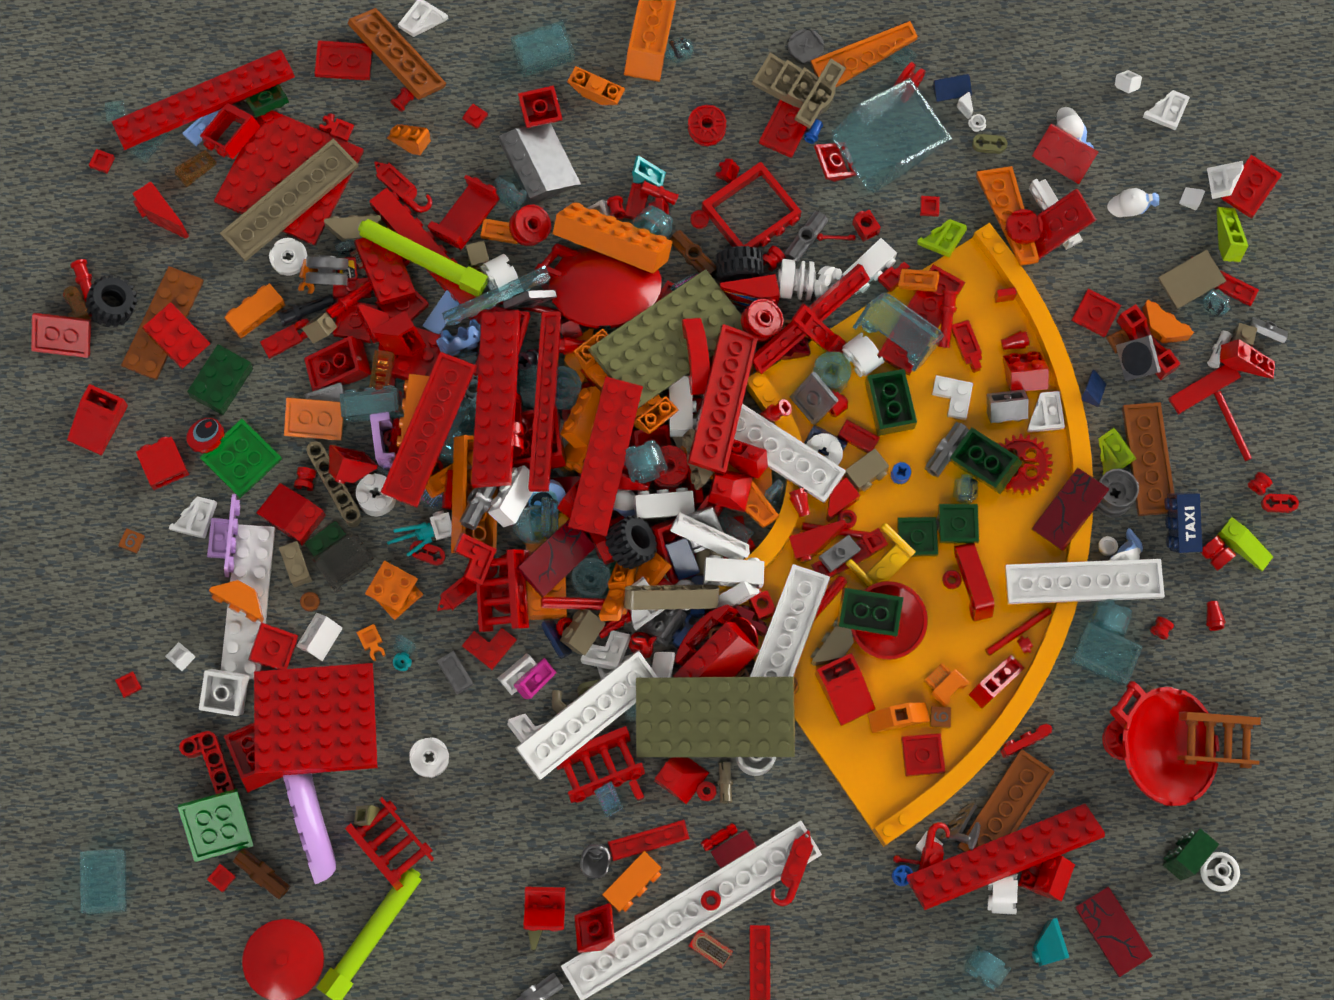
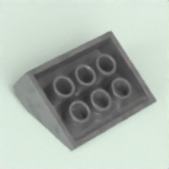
[499,123,581,205]

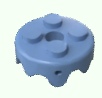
[436,319,481,356]

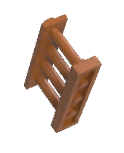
[1177,712,1261,768]

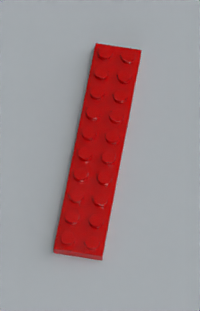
[111,49,295,150]
[471,310,521,488]
[907,804,1105,910]

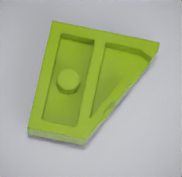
[917,219,967,257]
[1098,428,1136,475]

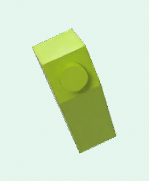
[1217,207,1248,262]
[1215,517,1273,571]

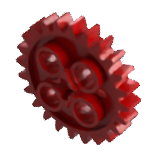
[999,434,1053,496]

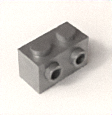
[987,390,1029,423]

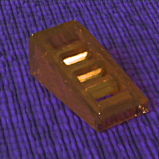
[175,150,217,187]
[369,350,394,392]

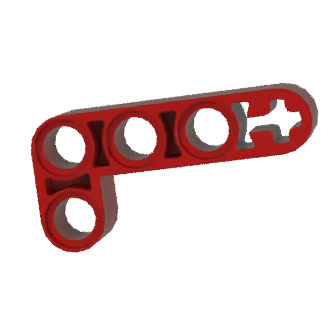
[954,543,995,621]
[179,731,235,794]

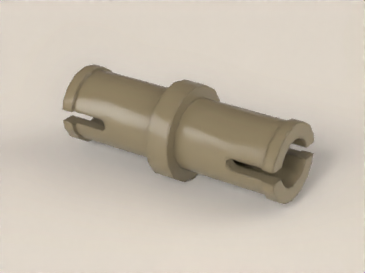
[717,762,733,804]

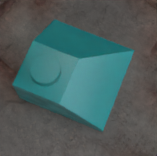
[1032,918,1069,967]

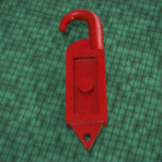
[374,161,432,213]
[437,566,498,611]
[919,822,950,870]
[771,830,814,906]

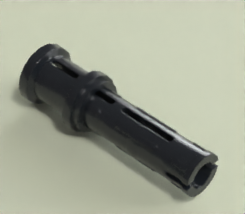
[277,294,335,327]
[518,348,539,370]

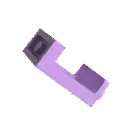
[370,412,395,471]

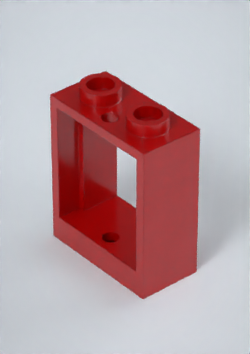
[200,103,260,160]

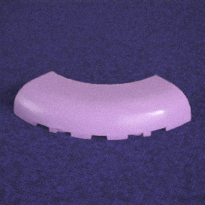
[283,773,336,884]

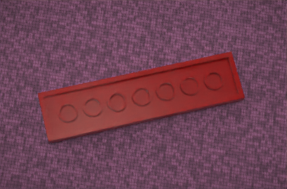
[688,324,758,475]
[380,352,477,508]
[568,376,643,537]

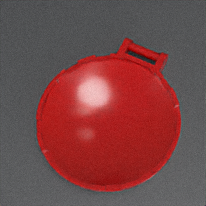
[535,244,662,328]
[1110,681,1219,806]

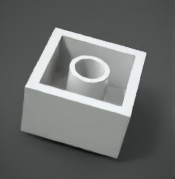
[199,669,249,716]

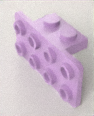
[207,494,240,577]

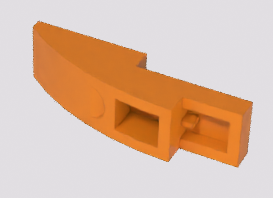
[599,563,637,621]

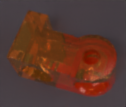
[63,286,91,319]

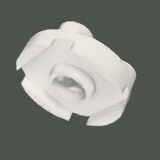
[269,238,308,276]
[814,266,842,299]
[806,433,843,465]
[410,738,449,778]

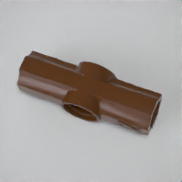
[669,230,717,277]
[233,848,291,900]

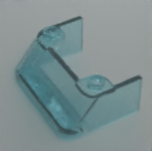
[852,293,944,372]

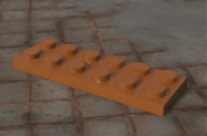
[347,8,446,100]
[121,266,204,380]
[1122,402,1174,516]
[957,749,1055,852]

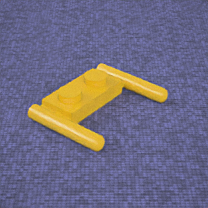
[846,523,916,586]

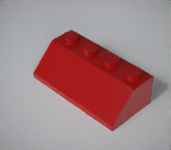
[673,622,760,678]

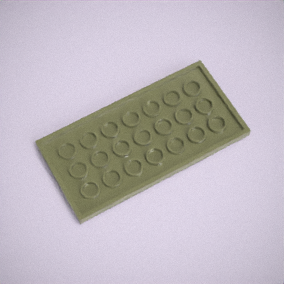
[588,269,744,408]
[636,677,795,757]

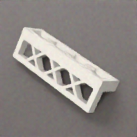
[1029,179,1083,250]
[671,512,750,560]

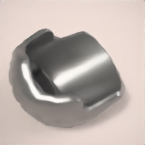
[580,843,611,879]

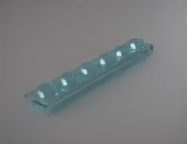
[442,266,551,326]

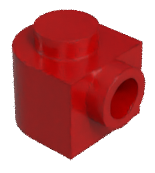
[828,390,848,418]

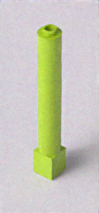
[358,219,488,299]
[316,868,422,1000]

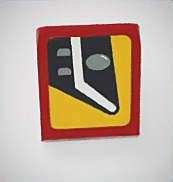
[338,257,358,280]

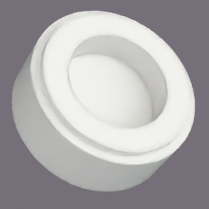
[1098,536,1118,556]

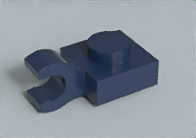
[672,615,698,649]

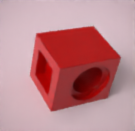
[852,209,881,242]
[561,318,583,339]
[748,590,776,621]

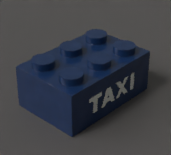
[1164,492,1203,553]

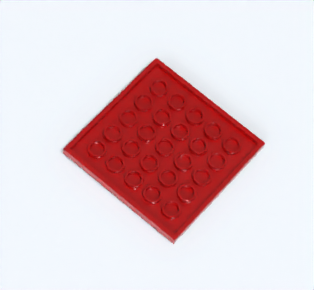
[214,110,364,245]
[254,663,378,777]

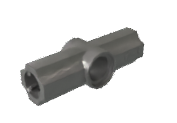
[784,211,828,264]
[924,422,969,477]
[459,486,497,530]
[516,973,563,1000]

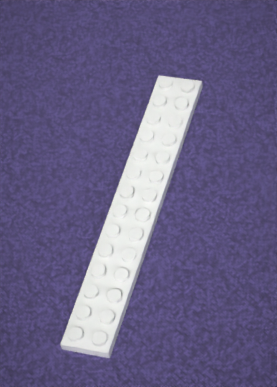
[561,821,822,1000]

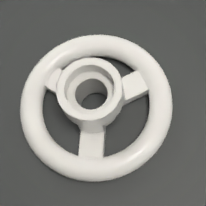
[1200,852,1240,892]

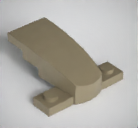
[751,53,846,129]

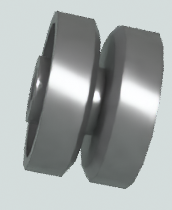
[305,255,348,285]

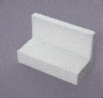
[296,613,342,661]

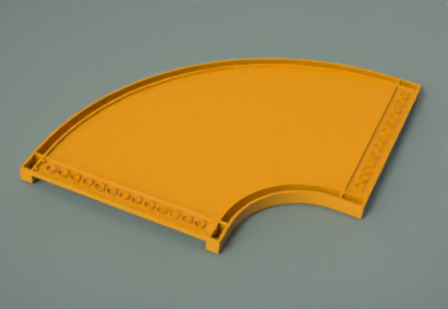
[719,223,1093,847]

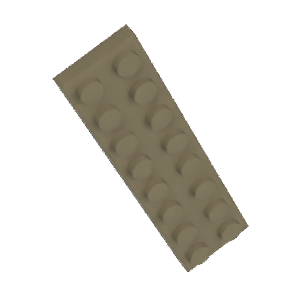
[220,138,359,262]

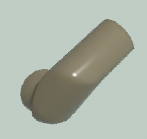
[552,690,567,714]

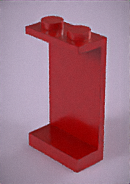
[427,175,500,250]

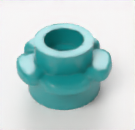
[393,652,412,671]

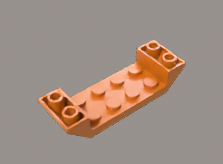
[624,0,677,82]
[574,329,679,434]

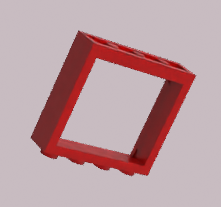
[701,162,802,248]

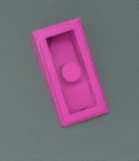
[513,658,556,699]

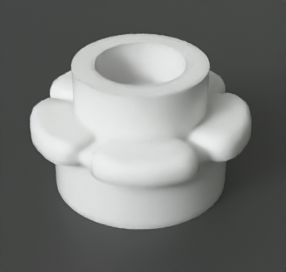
[968,114,986,132]

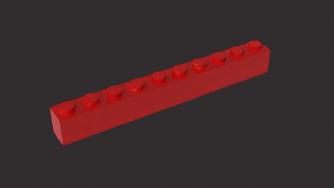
[369,188,495,324]

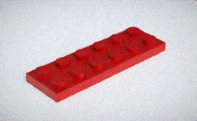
[877,264,966,376]

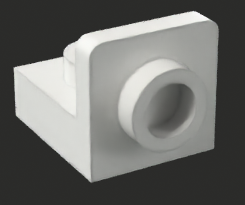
[430,511,452,541]

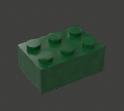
[187,344,253,415]
[865,369,917,436]
[950,427,1022,494]
[837,587,904,636]
[1162,828,1219,881]

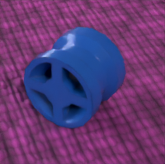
[891,462,911,485]
[892,865,913,886]

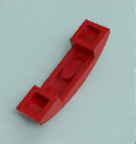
[792,304,847,360]
[682,318,710,395]
[811,528,888,578]
[675,604,739,666]

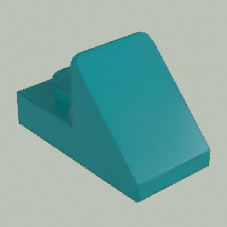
[632,155,666,187]

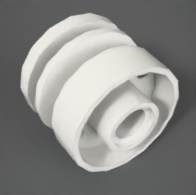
[777,259,816,301]

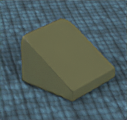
[354,805,380,826]
[528,930,543,951]

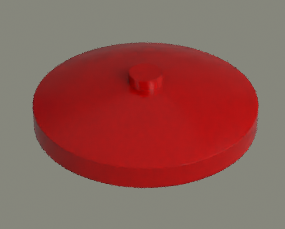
[851,581,928,660]
[242,919,324,1000]

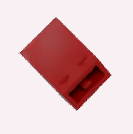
[67,384,128,456]
[815,653,876,726]

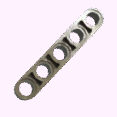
[306,441,362,527]
[624,585,719,610]

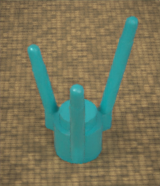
[387,522,435,557]

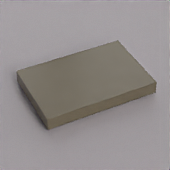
[1158,250,1226,309]

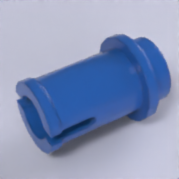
[804,119,823,144]

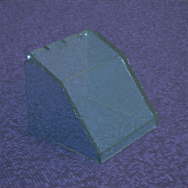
[832,78,952,193]

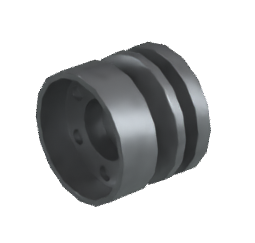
[1096,469,1139,517]

